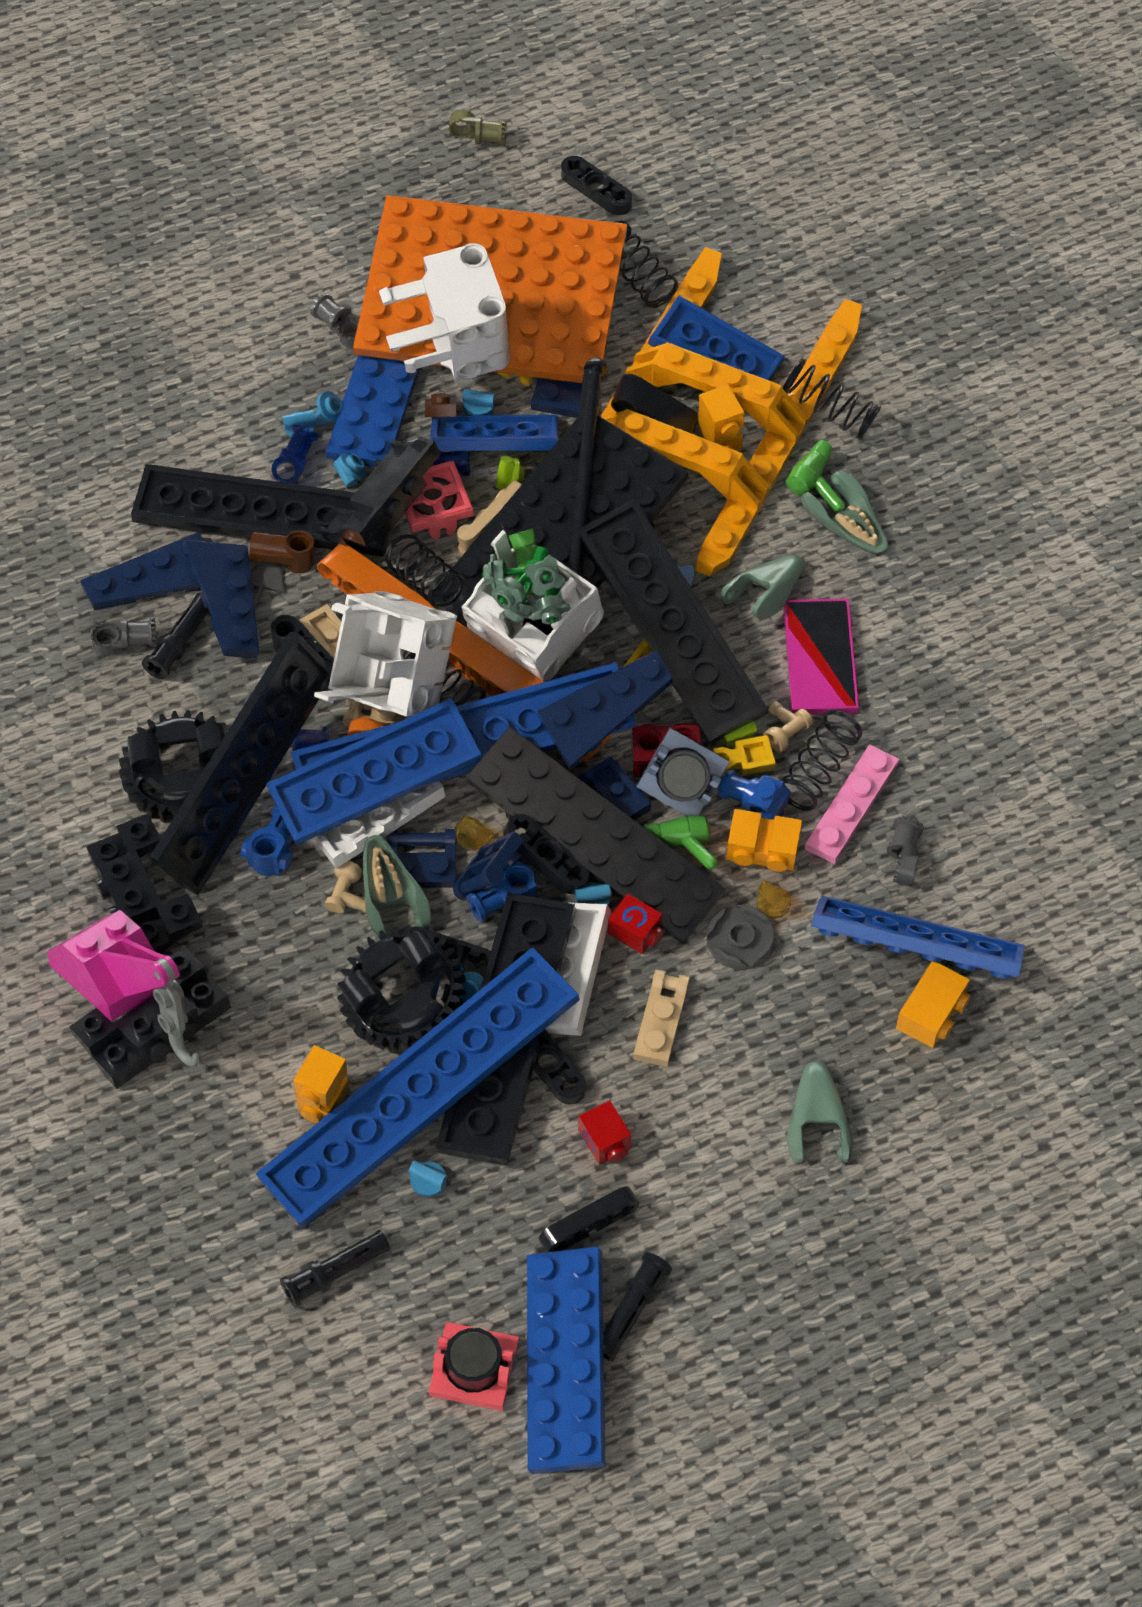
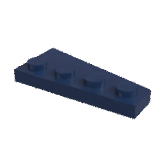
[80,532,204,610]

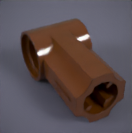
[249,530,314,573]

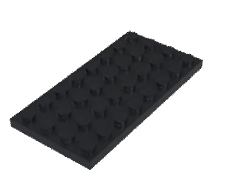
[433,415,689,636]

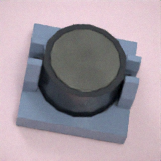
[636,728,729,816]

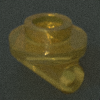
[455,814,494,850]
[756,880,791,919]

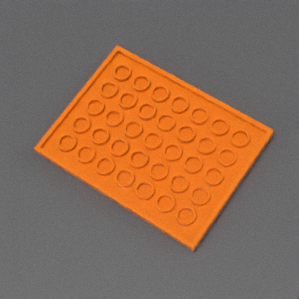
[353,195,627,383]

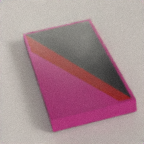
[783,599,859,715]

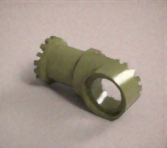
[448,109,507,146]

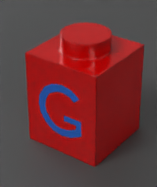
[608,894,664,954]
[578,1100,631,1165]

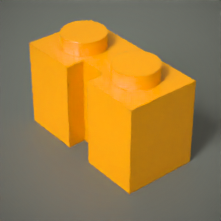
[698,384,744,451]
[726,809,802,872]
[896,961,971,1048]
[293,1045,350,1123]

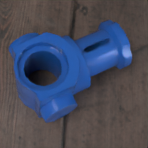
[718,770,791,820]
[241,806,293,876]
[466,860,539,922]

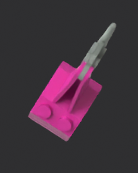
[47,910,200,1067]

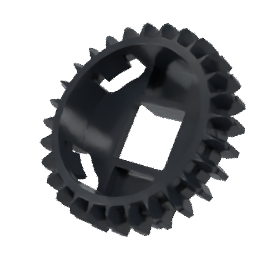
[119,710,227,822]
[337,925,467,1052]

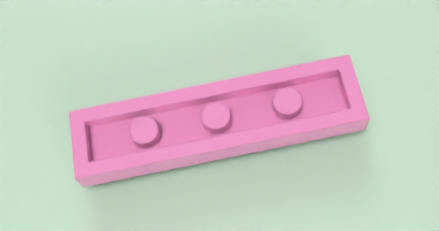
[805,744,899,864]

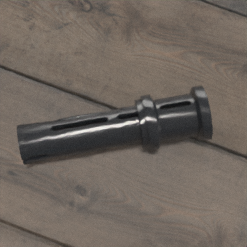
[142,592,209,680]
[280,1230,390,1308]
[603,1252,672,1362]

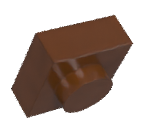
[425,393,457,417]

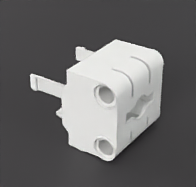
[379,243,510,382]
[461,530,604,682]
[314,591,457,716]

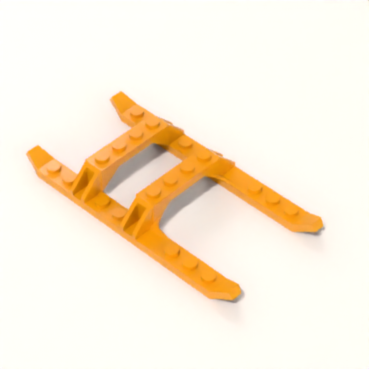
[601,247,862,577]

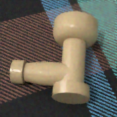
[763,701,813,754]
[324,861,366,914]

